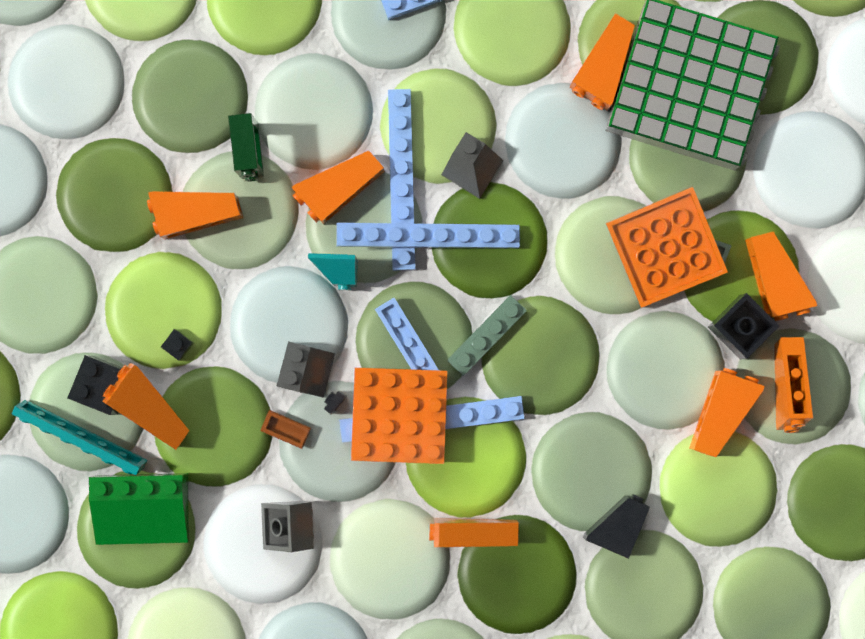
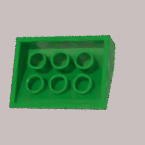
[89,473,189,545]

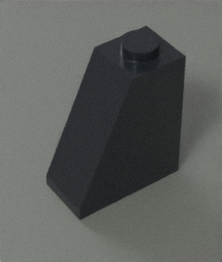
[583,494,650,559]

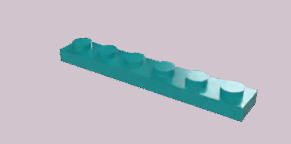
[12,400,148,475]

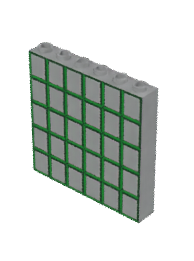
[605,0,780,171]

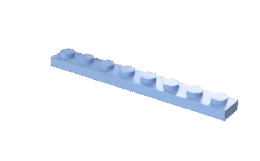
[388,89,415,271]
[336,223,520,249]
[339,396,524,442]

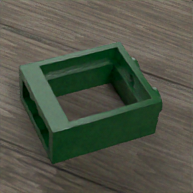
[228,113,264,182]

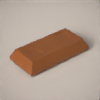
[260,410,311,449]

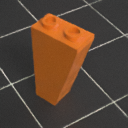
[570,13,635,111]
[291,150,385,225]
[147,191,243,239]
[745,232,817,321]
[774,337,813,433]
[102,363,189,450]
[689,368,765,457]
[429,518,519,547]

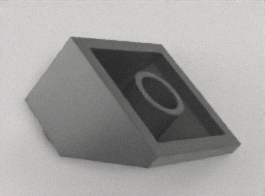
[441,132,504,199]

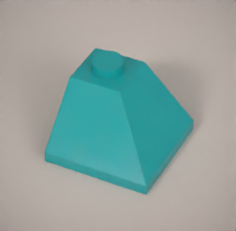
[308,253,358,291]

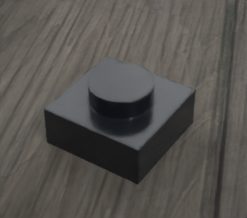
[161,329,194,361]
[324,391,347,415]

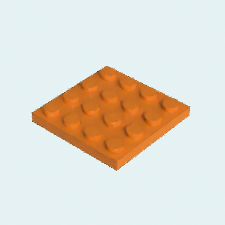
[606,187,728,308]
[351,368,447,464]

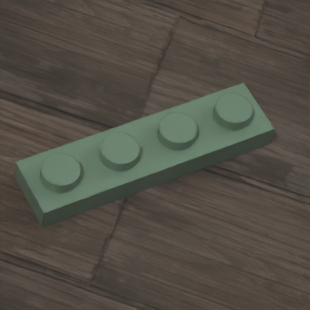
[447,295,527,376]

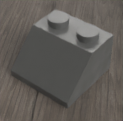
[277,341,335,398]
[261,501,314,553]

